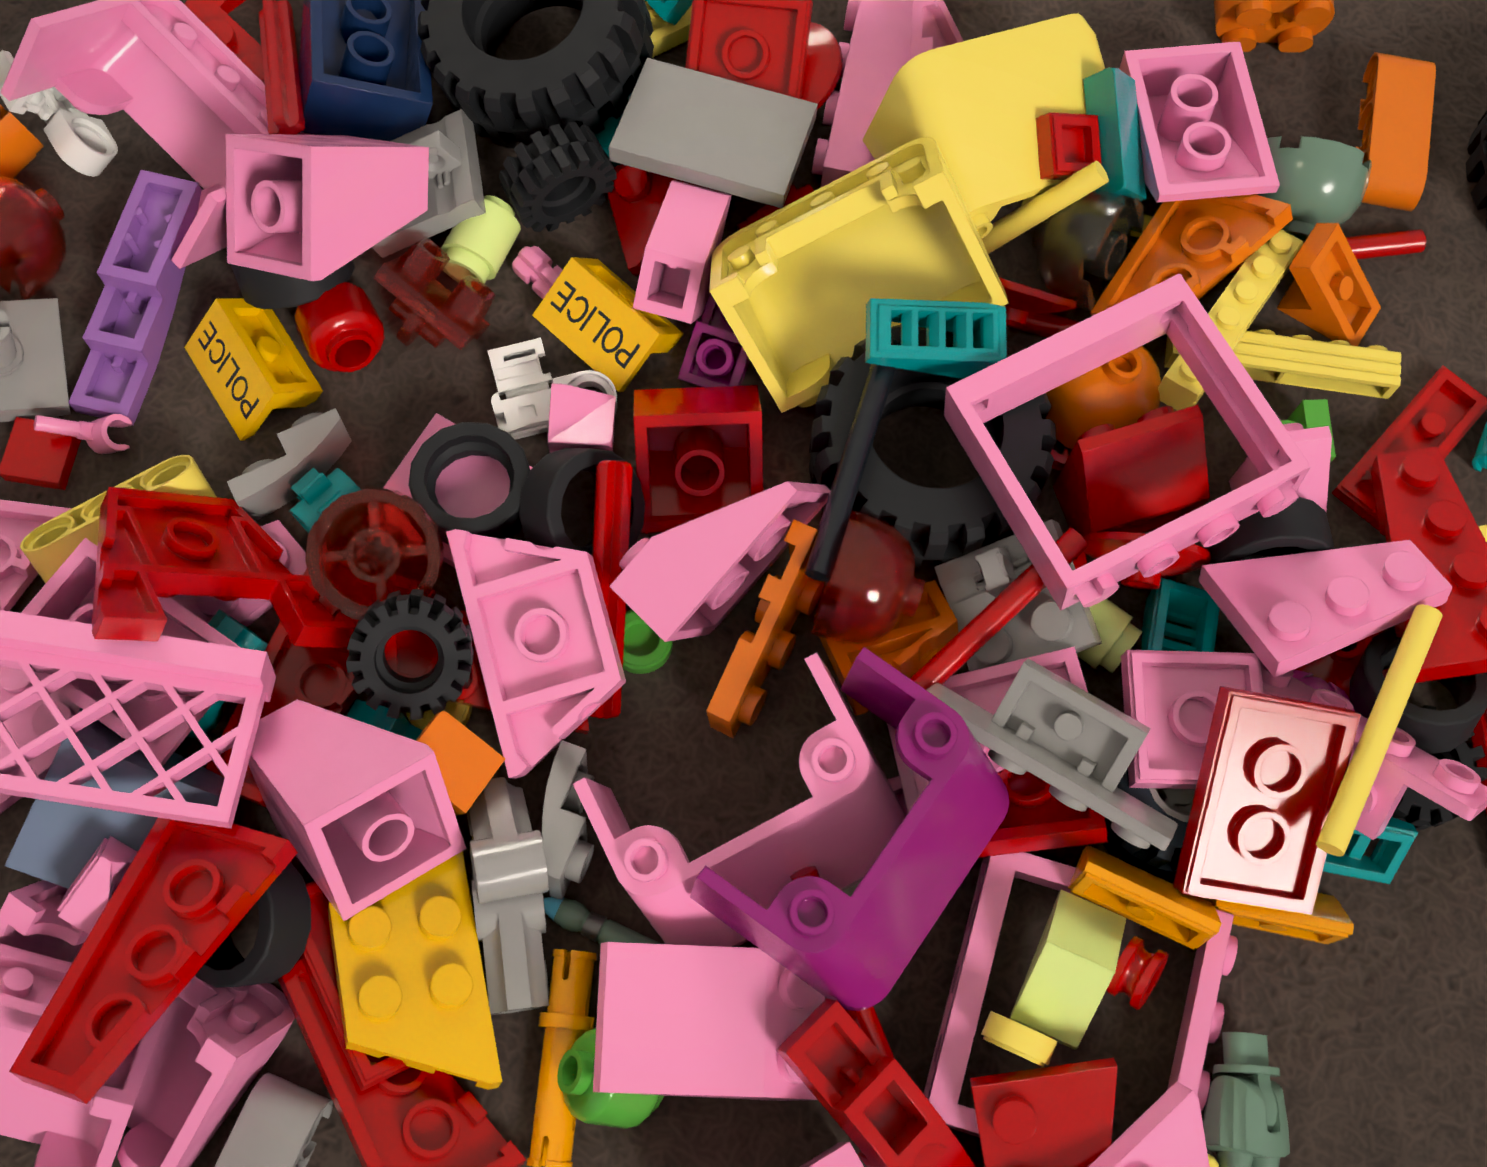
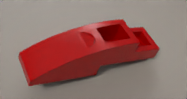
[776,998,976,1167]

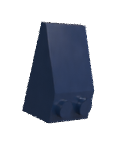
[299,0,433,142]

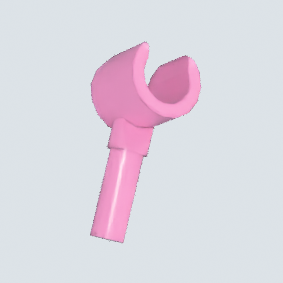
[34,414,132,454]

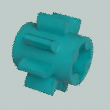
[289,467,370,545]

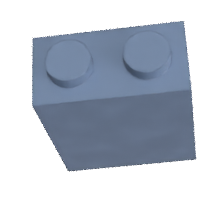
[4,708,237,888]

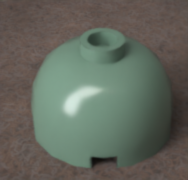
[1256,136,1372,242]

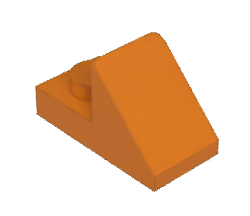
[1276,223,1381,346]

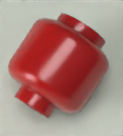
[294,282,385,372]

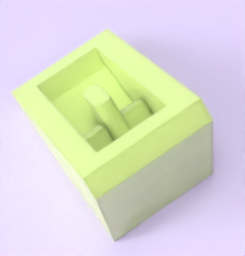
[1009,889,1126,1050]

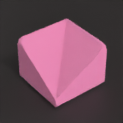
[548,383,616,453]
[57,836,137,934]

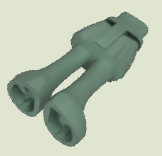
[1202,1032,1290,1167]

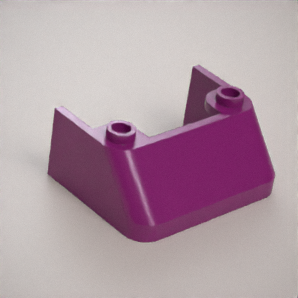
[690,647,1009,1011]

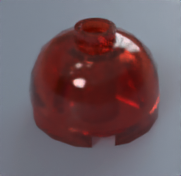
[0,175,66,300]
[305,487,444,620]
[811,509,925,645]

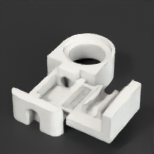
[0,50,118,177]
[487,337,617,440]

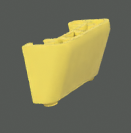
[863,13,1110,240]
[709,137,1009,413]

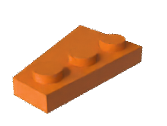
[1091,194,1293,344]
[706,519,825,738]

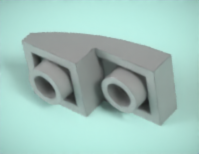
[227,408,352,521]
[542,740,594,900]

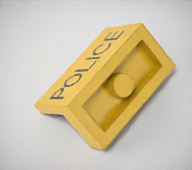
[532,257,684,392]
[184,298,323,441]

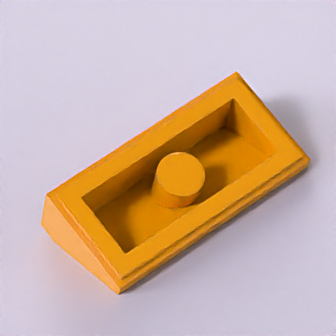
[1068,846,1222,950]
[1201,893,1354,944]

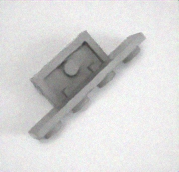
[927,658,1178,851]

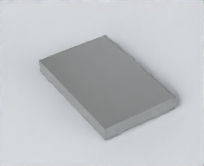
[609,58,818,208]

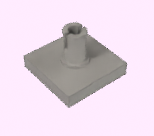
[0,298,71,422]

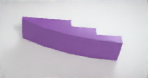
[68,170,202,426]

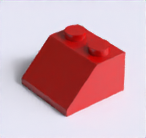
[633,385,763,533]

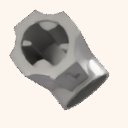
[466,777,549,904]
[471,880,549,1015]

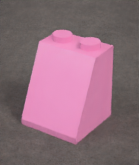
[225,134,429,281]
[248,699,466,921]

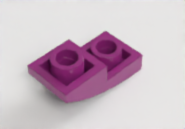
[677,293,750,387]

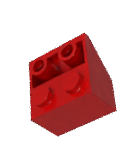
[1053,405,1210,536]

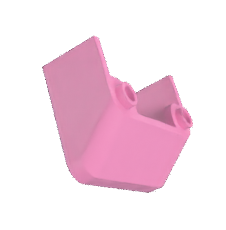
[0,0,314,269]
[573,652,906,947]

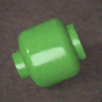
[557,1028,664,1129]

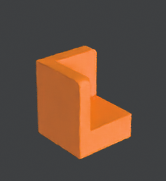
[416,711,506,816]

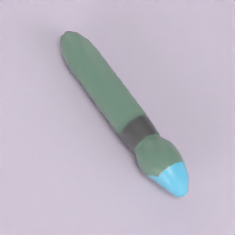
[543,897,661,945]

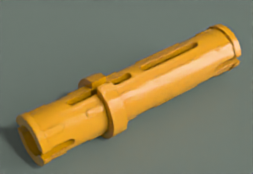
[526,949,597,1167]

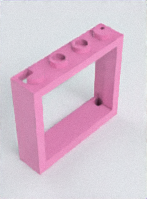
[944,273,1311,611]
[923,852,1238,1137]

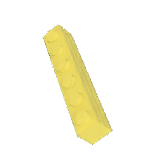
[1158,229,1304,411]
[1165,329,1401,399]

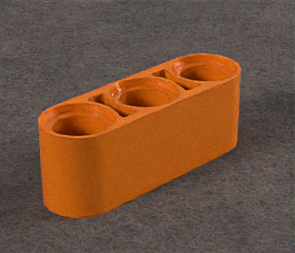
[1356,52,1436,212]

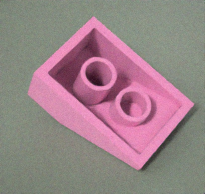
[1119,42,1280,203]
[609,481,830,642]
[21,538,241,766]
[593,942,825,1101]

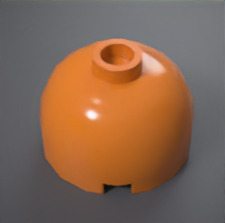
[1046,346,1161,450]

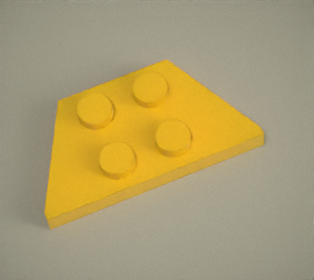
[327,851,502,1090]

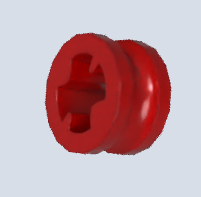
[1106,936,1168,1010]

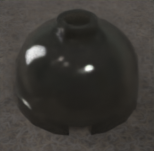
[1032,189,1144,313]

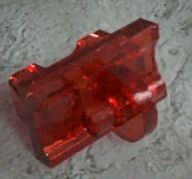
[374,238,495,350]

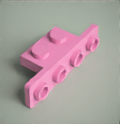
[1260,660,1487,840]

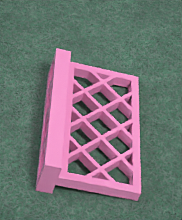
[0,610,276,829]

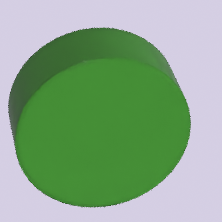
[623,610,673,674]

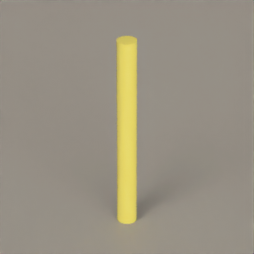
[1316,604,1443,857]

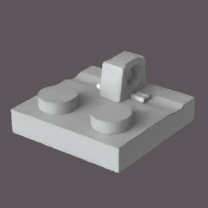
[372,109,486,258]
[934,519,1102,671]

